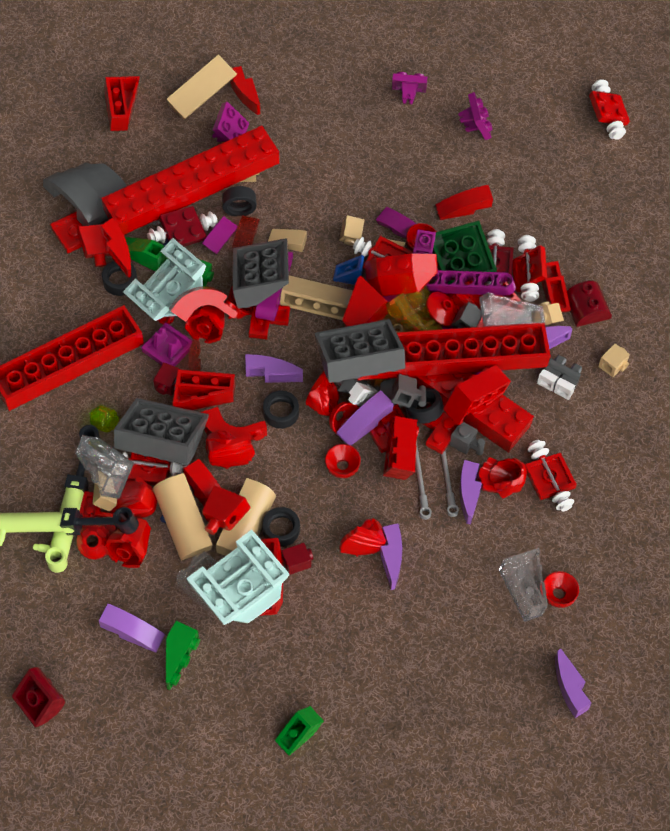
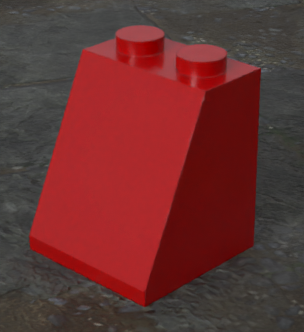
[342,275,394,327]

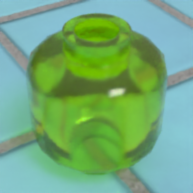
[90,405,119,433]

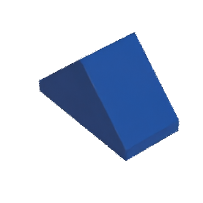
[333,255,365,285]

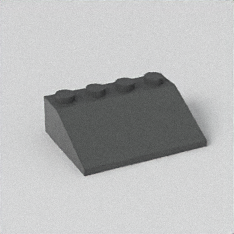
[233,238,289,309]
[314,319,405,383]
[114,398,209,466]

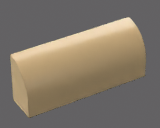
[167,54,237,120]
[280,276,353,320]
[153,473,212,561]
[216,478,276,556]

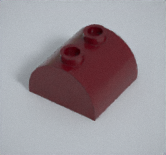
[567,281,612,327]
[11,667,65,728]

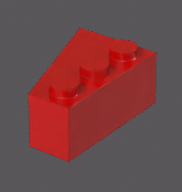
[104,76,140,131]

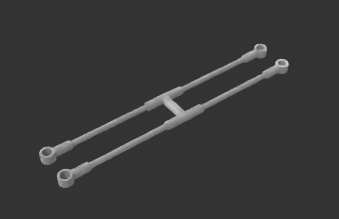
[393,321,459,520]

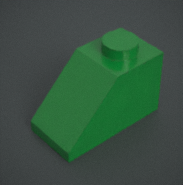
[275,706,324,756]

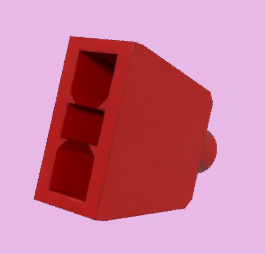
[77,224,110,267]
[202,485,251,535]

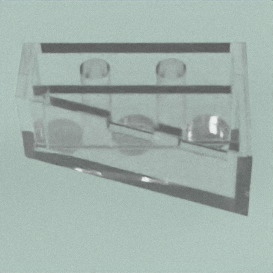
[479,293,546,327]
[75,435,134,499]
[499,548,548,622]

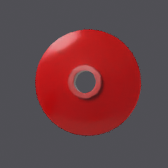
[426,292,458,326]

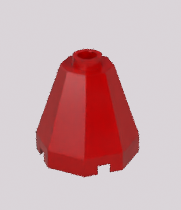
[185,305,225,344]
[104,518,151,568]

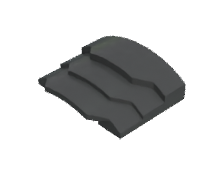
[43,162,126,226]

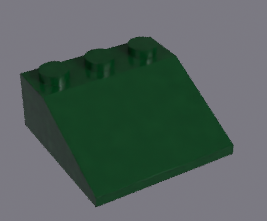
[432,220,497,284]

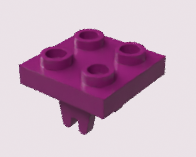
[392,72,428,105]
[458,92,493,140]
[212,101,249,142]
[141,323,195,366]

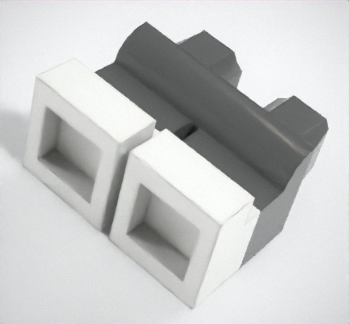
[537,355,582,400]
[336,379,378,406]

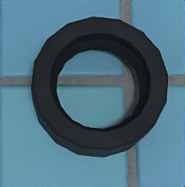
[222,186,257,216]
[102,261,138,296]
[406,388,444,424]
[263,390,299,429]
[262,507,300,547]

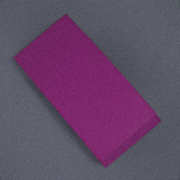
[376,207,416,239]
[202,216,238,255]
[413,230,436,254]

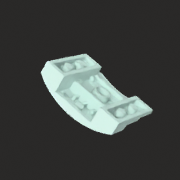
[123,238,206,321]
[187,530,289,625]

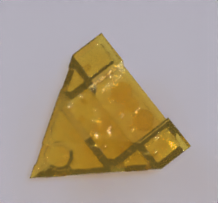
[386,287,442,331]

